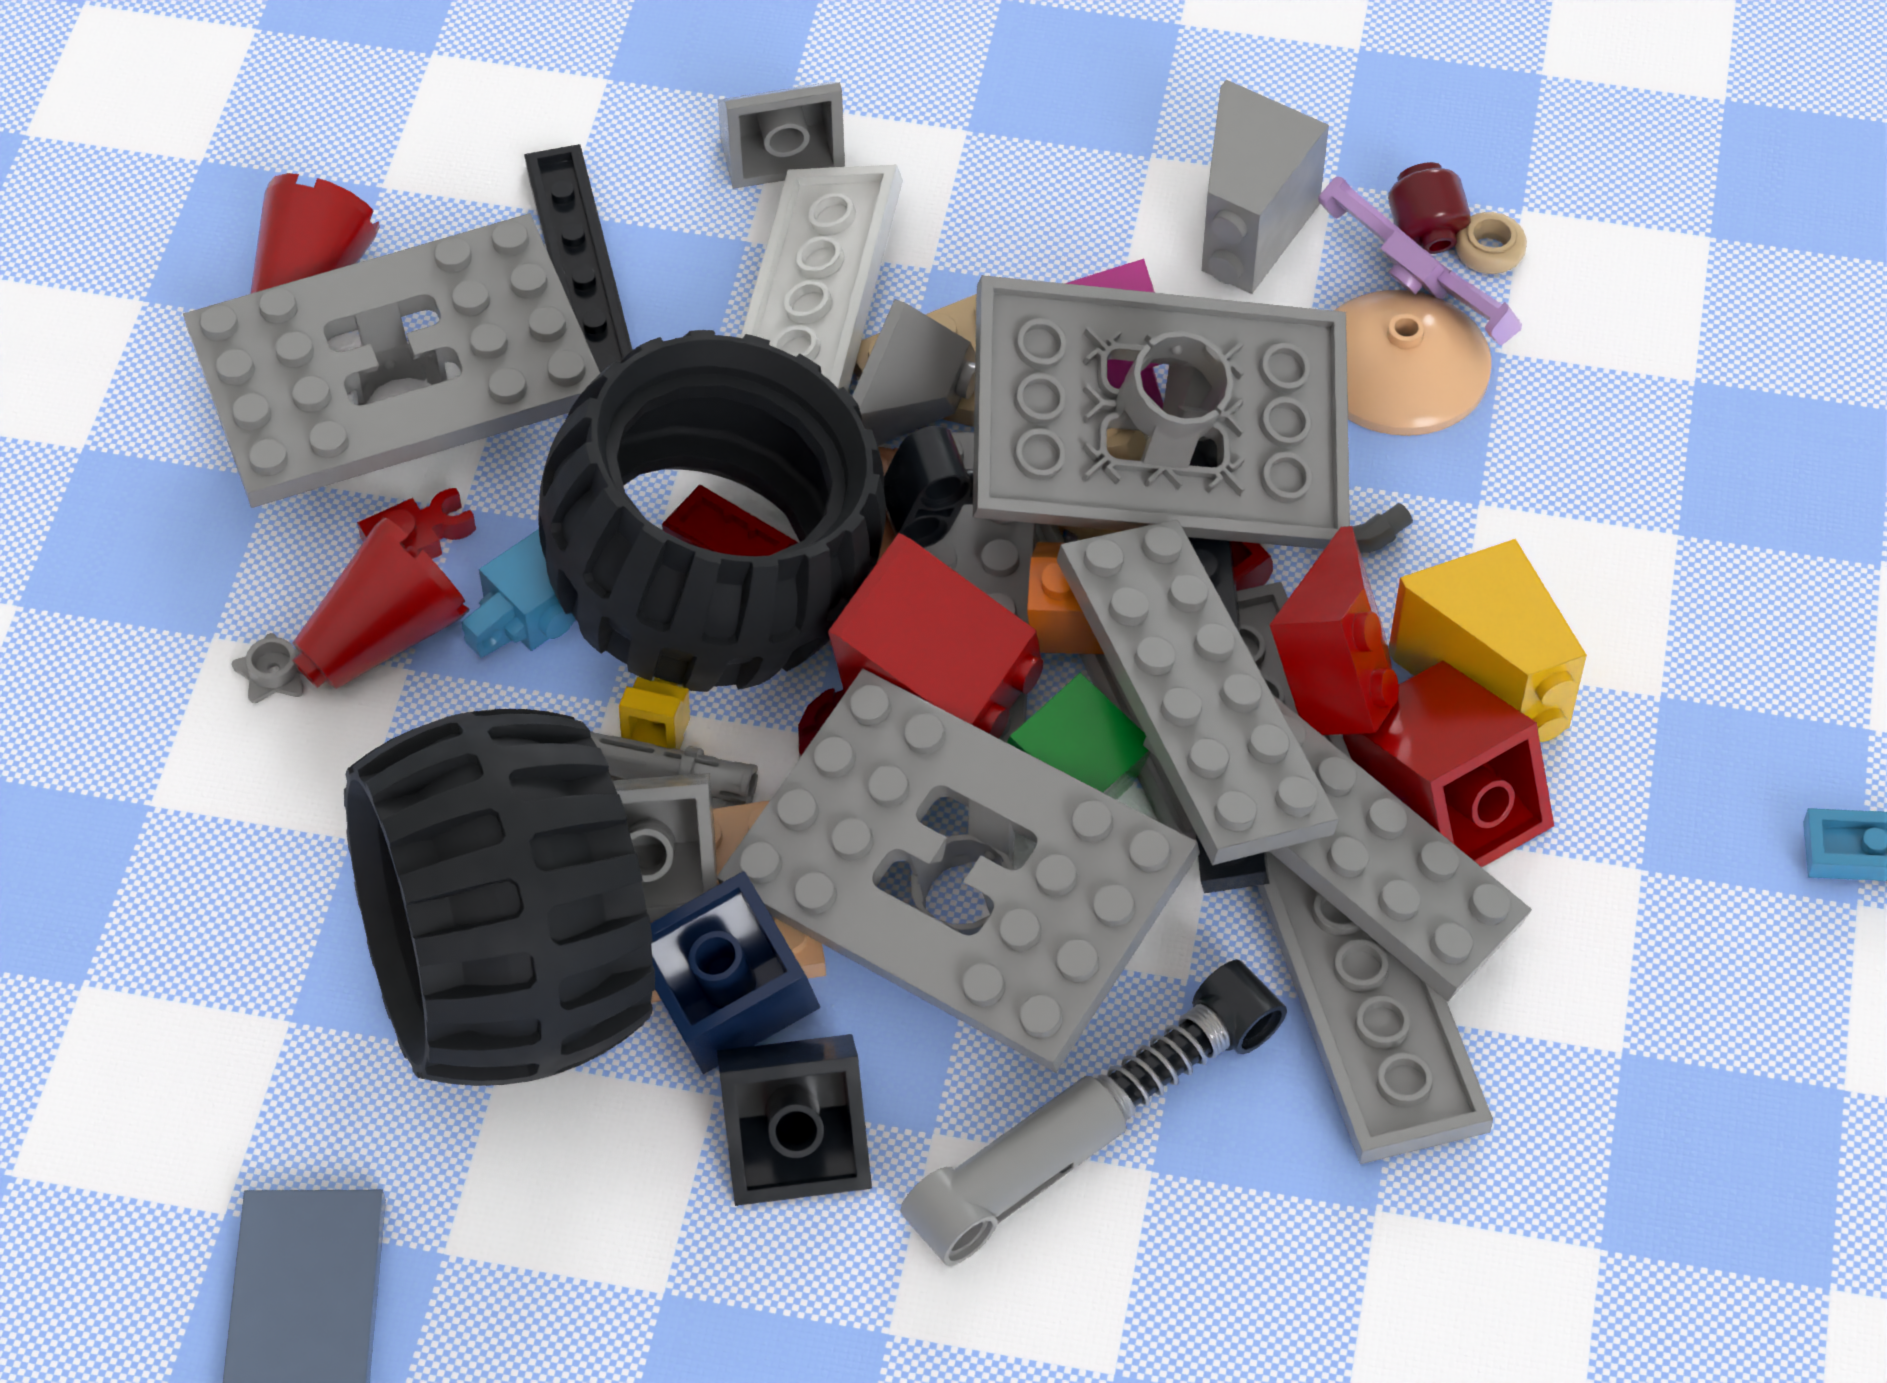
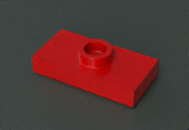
[662,484,798,556]

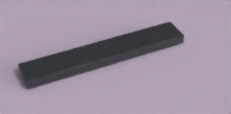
[524,144,633,373]

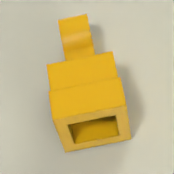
[619,677,690,750]

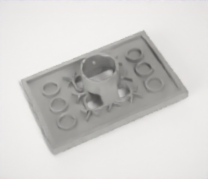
[183,213,600,508]
[973,275,1350,549]
[716,669,1200,1073]

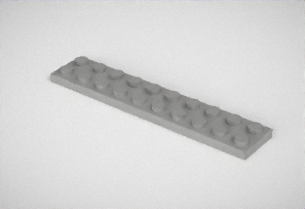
[1237,581,1493,1164]

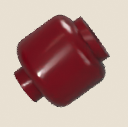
[1388,162,1471,254]

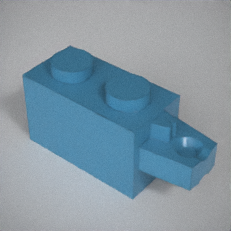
[462,529,576,658]

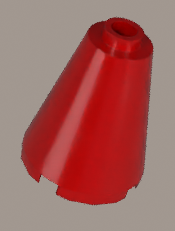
[250,173,380,294]
[292,518,470,689]

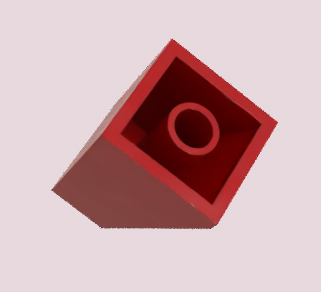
[828,533,1044,739]
[1343,660,1554,867]

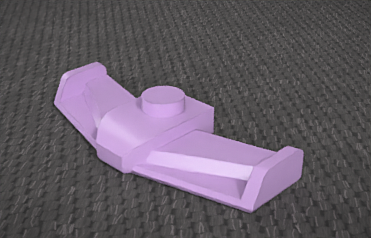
[1318,176,1522,345]

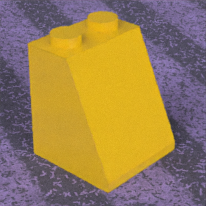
[1388,538,1587,742]

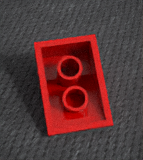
[1269,526,1399,735]

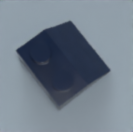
[650,870,821,1075]

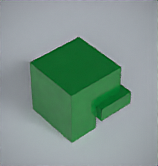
[1007,672,1151,800]

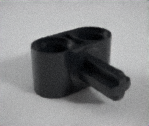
[884,425,973,548]

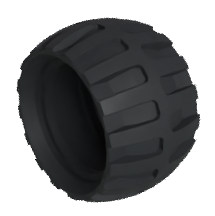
[538,330,886,692]
[344,709,655,1086]

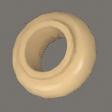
[1455,212,1527,274]

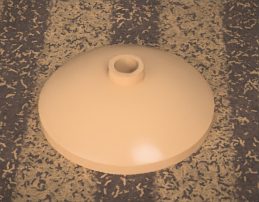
[1334,290,1491,436]

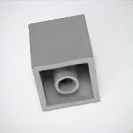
[1201,79,1329,294]

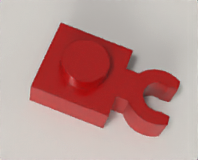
[357,488,476,559]

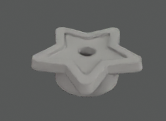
[231,633,303,703]

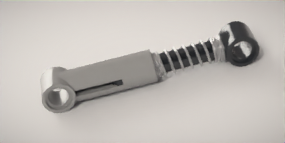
[900,959,1287,1266]

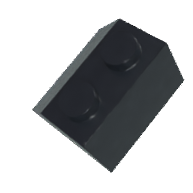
[717,1034,872,1206]

